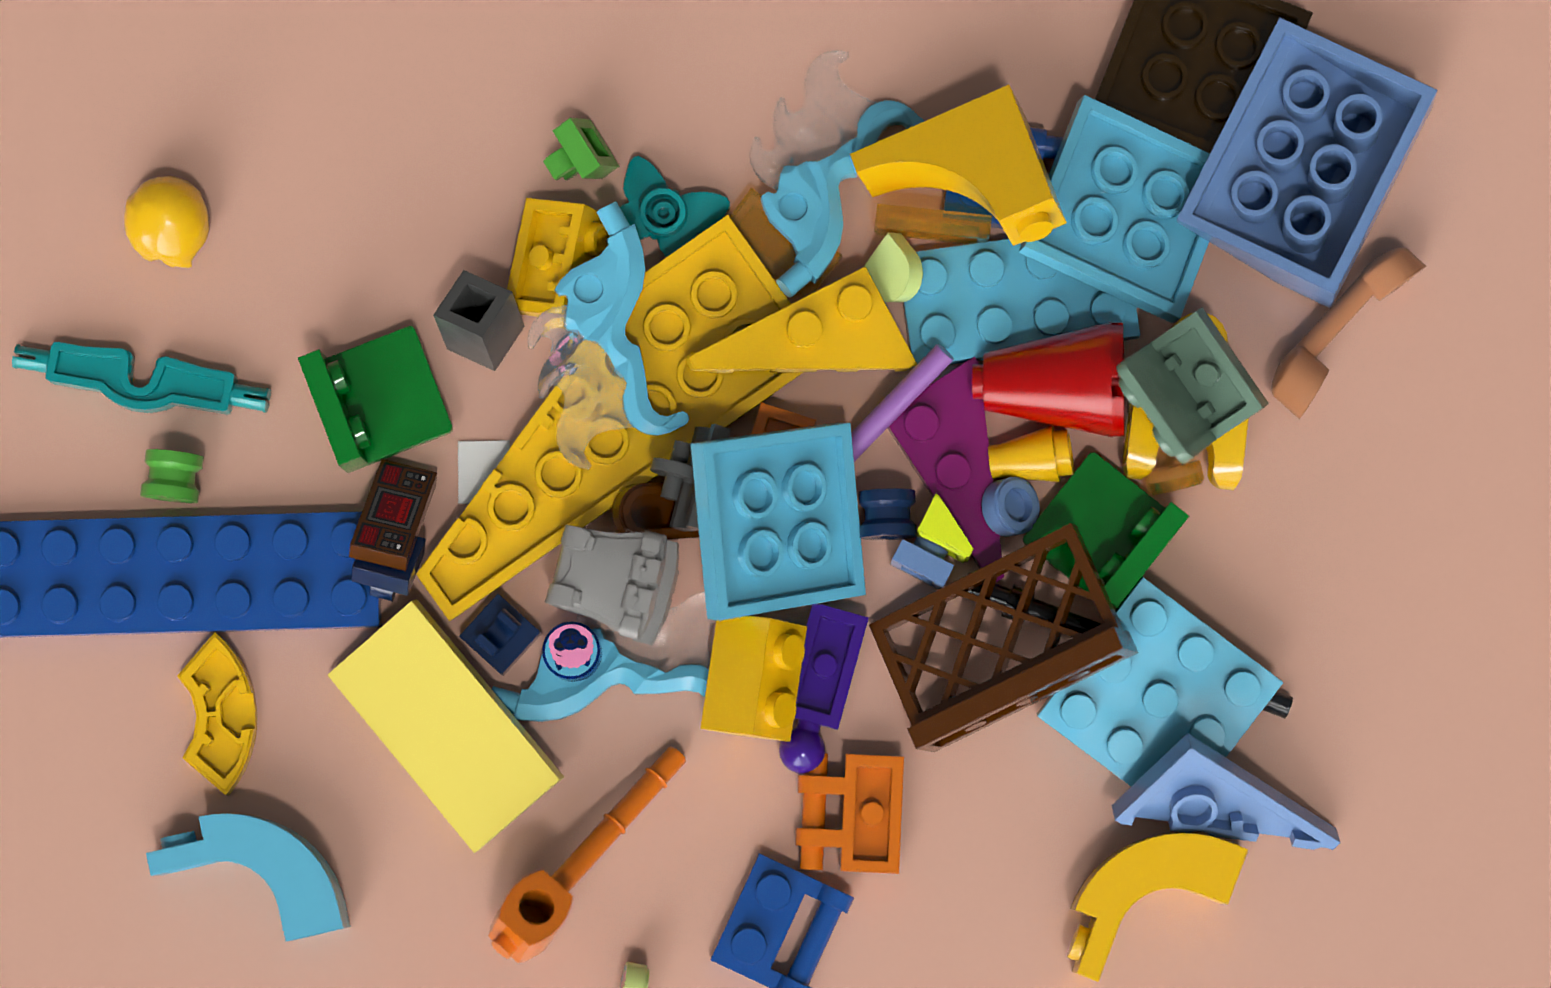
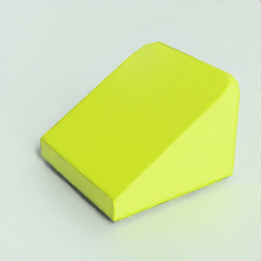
[917,493,973,563]

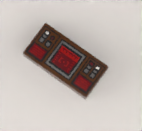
[349,459,437,571]

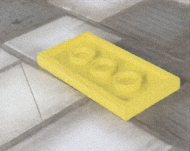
[327,599,564,853]

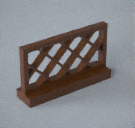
[869,523,1138,752]

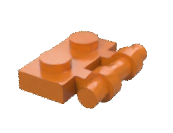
[795,753,904,874]

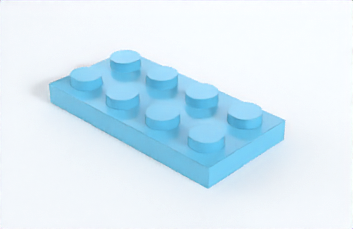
[903,239,1141,369]

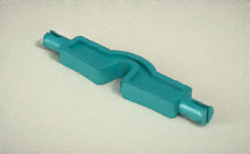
[12,342,271,415]

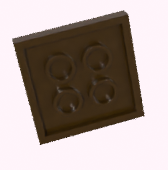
[1095,0,1313,153]

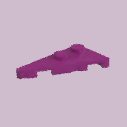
[888,357,1004,583]

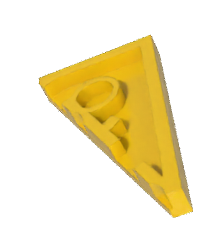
[686,267,917,373]

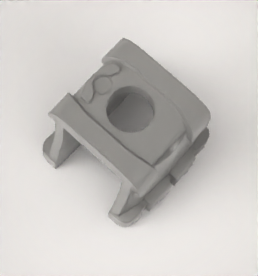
[545,525,679,645]

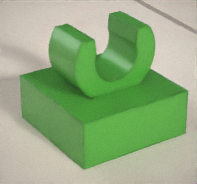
[543,118,620,180]

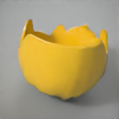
[124,176,209,268]

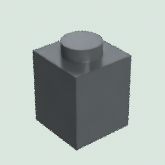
[433,270,525,371]

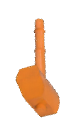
[488,746,686,963]

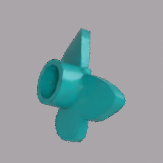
[620,156,730,257]

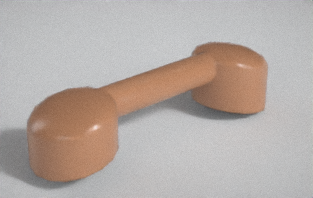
[1271,247,1427,419]

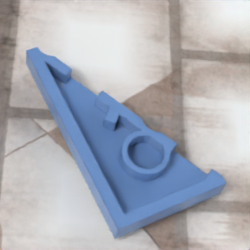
[1112,733,1341,850]

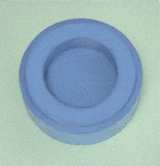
[982,477,1040,537]

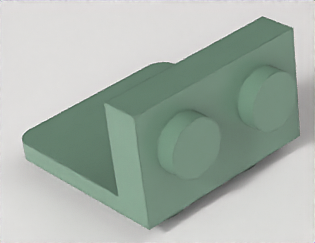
[1116,307,1269,464]

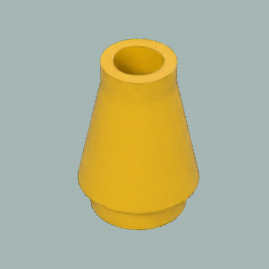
[988,425,1074,482]

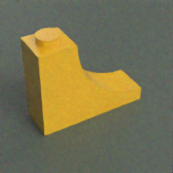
[850,85,1067,246]

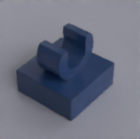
[352,537,426,602]
[459,594,542,676]

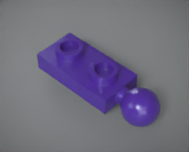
[779,603,869,774]

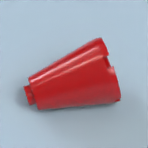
[972,322,1125,438]

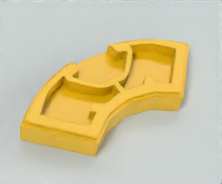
[177,632,257,796]

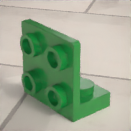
[298,326,453,473]
[1022,453,1190,610]

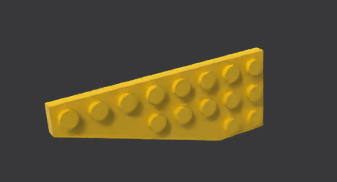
[416,215,804,622]

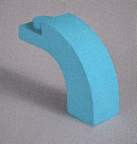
[146,814,351,942]

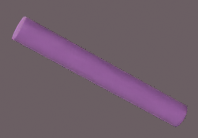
[851,343,954,462]

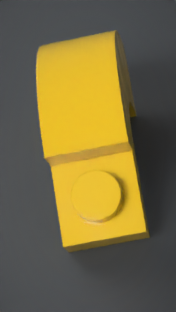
[1067,833,1248,982]

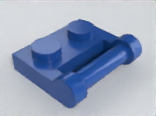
[711,854,854,988]

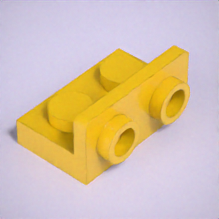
[507,198,610,321]

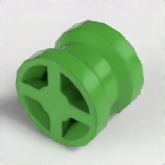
[140,449,204,503]

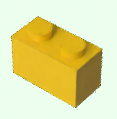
[700,616,807,742]

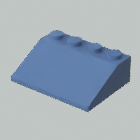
[1177,18,1438,308]

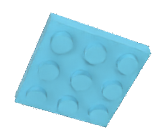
[1018,95,1210,324]
[690,422,866,621]
[1037,576,1284,786]

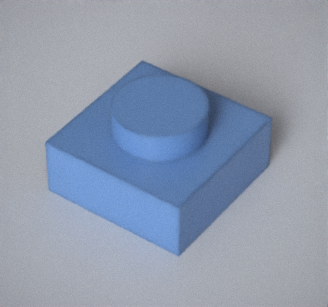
[890,537,954,589]

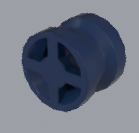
[858,488,917,540]

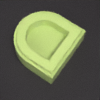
[864,232,923,302]

